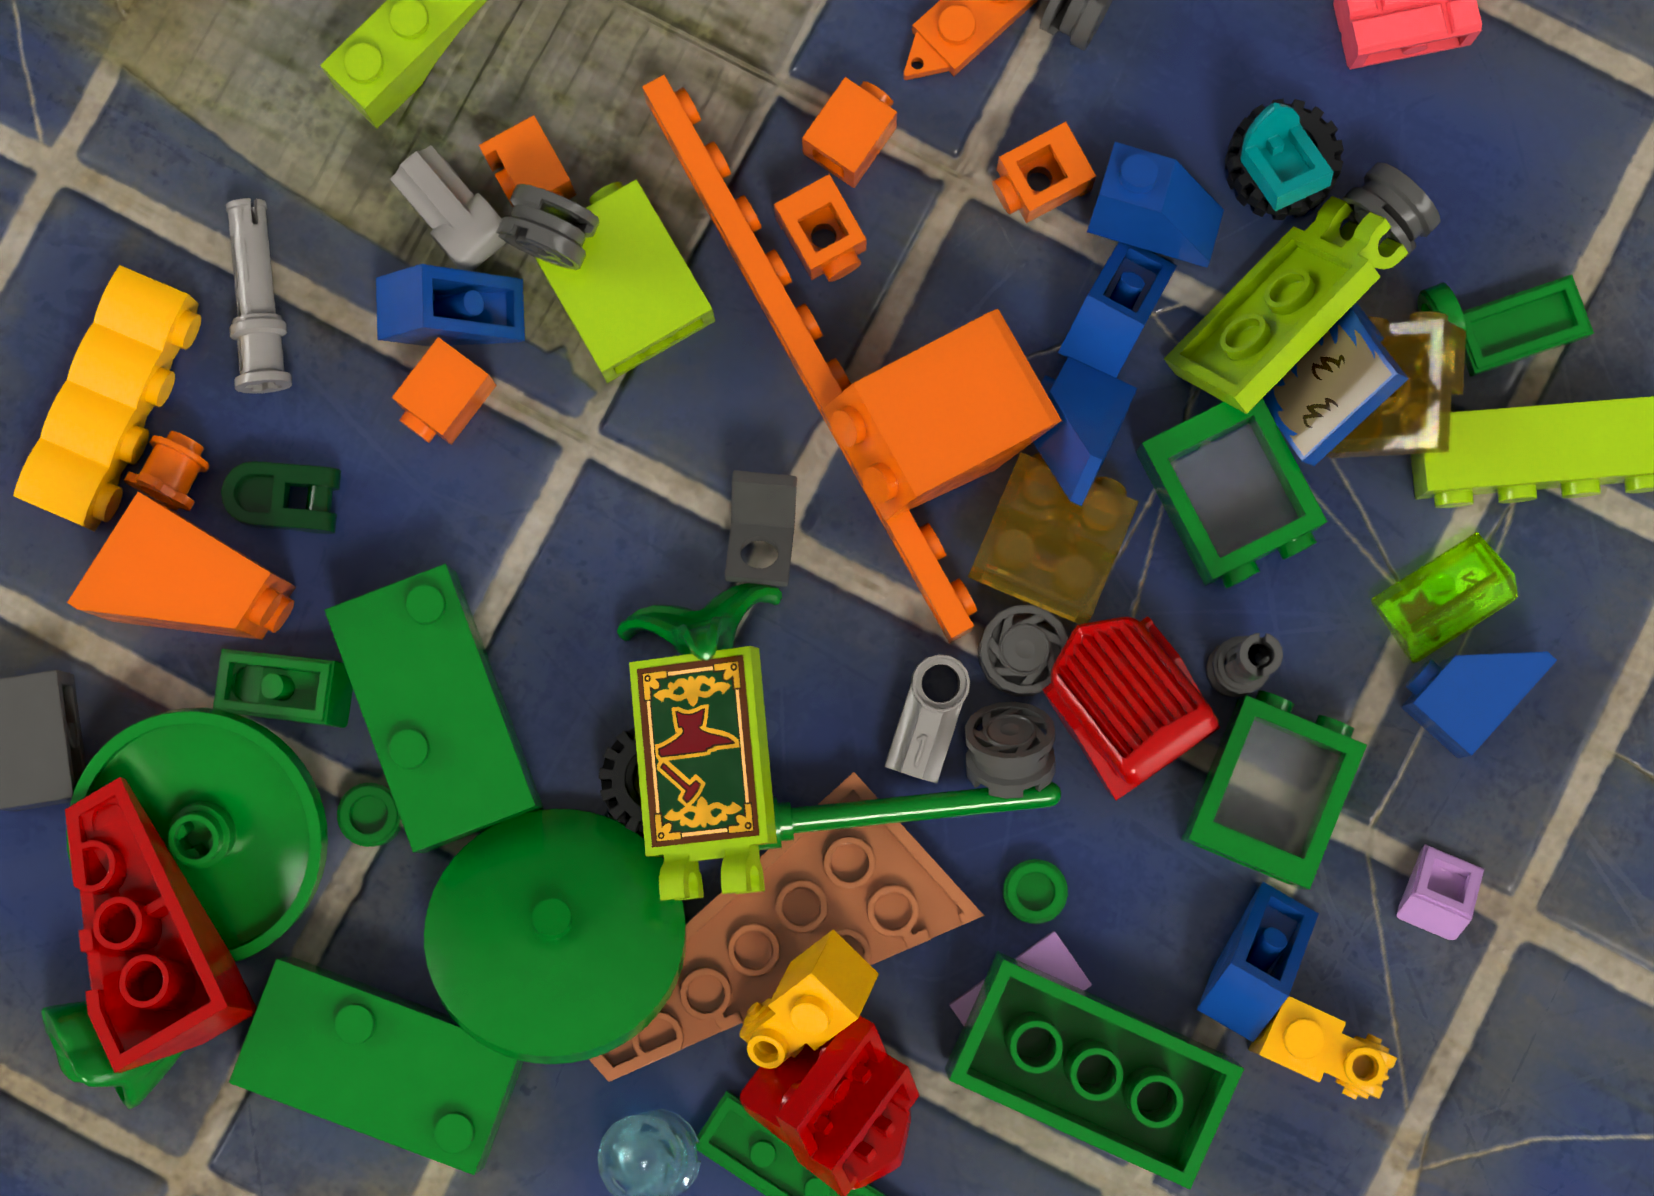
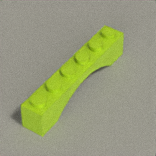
[320,0,488,129]

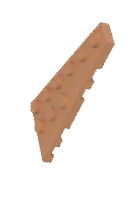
[589,772,984,1082]

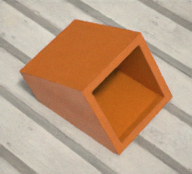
[823,309,1062,521]
[67,491,296,640]

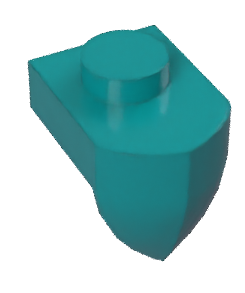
[1240,103,1334,211]

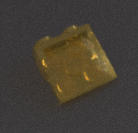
[1326,312,1466,458]
[968,452,1139,624]

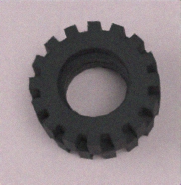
[1225,99,1344,220]

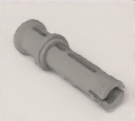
[225,198,292,394]

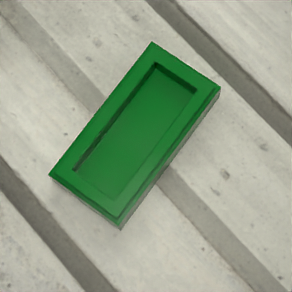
[1458,274,1594,377]

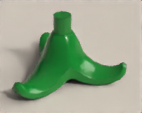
[617,583,782,661]

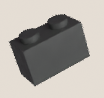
[0,670,86,811]

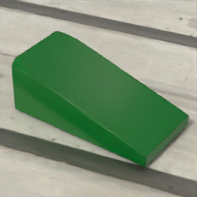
[213,649,353,728]

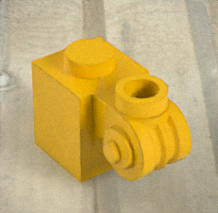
[739,929,879,1069]
[1248,996,1397,1100]

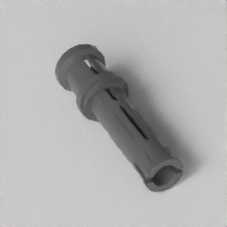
[1206,633,1283,698]

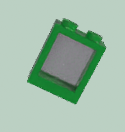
[1136,398,1327,589]
[1181,690,1367,890]

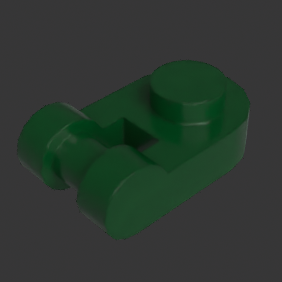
[221,461,341,534]

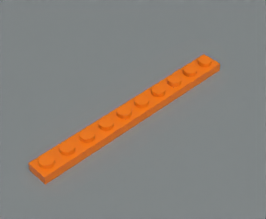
[642,75,978,644]

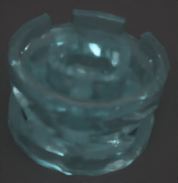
[598,1109,701,1196]

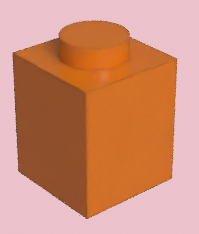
[802,77,897,188]
[392,337,497,445]

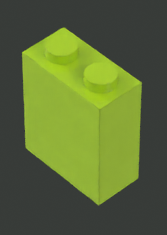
[534,179,715,383]

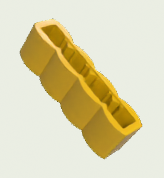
[13,265,201,532]

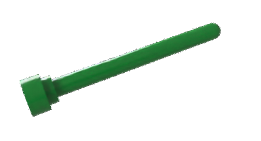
[759,782,1061,850]

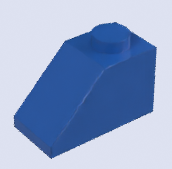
[1087,142,1224,268]
[1058,242,1177,378]
[376,264,525,346]
[1033,357,1138,506]
[1401,651,1557,758]
[1196,882,1319,1042]

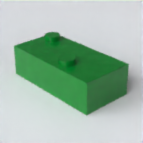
[324,564,544,853]
[945,951,1244,1189]
[229,956,524,1175]

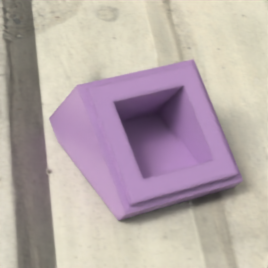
[1397,844,1484,940]

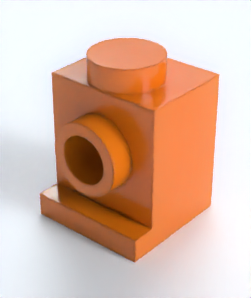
[479,115,576,207]
[992,121,1096,223]
[774,174,867,282]

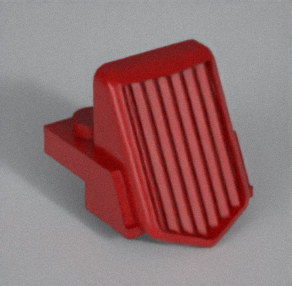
[1042,616,1220,801]
[740,1016,920,1196]

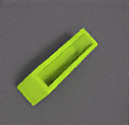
[1408,396,1654,508]

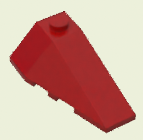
[65,777,257,1073]

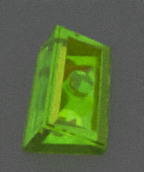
[1371,532,1518,663]

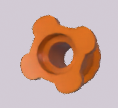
[124,431,210,511]

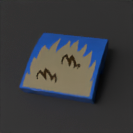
[1263,302,1409,466]

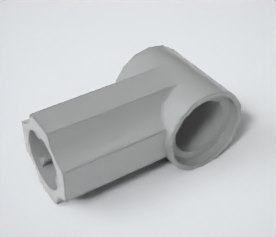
[390,145,506,271]
[884,654,970,784]

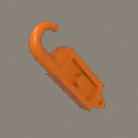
[903,0,1038,80]

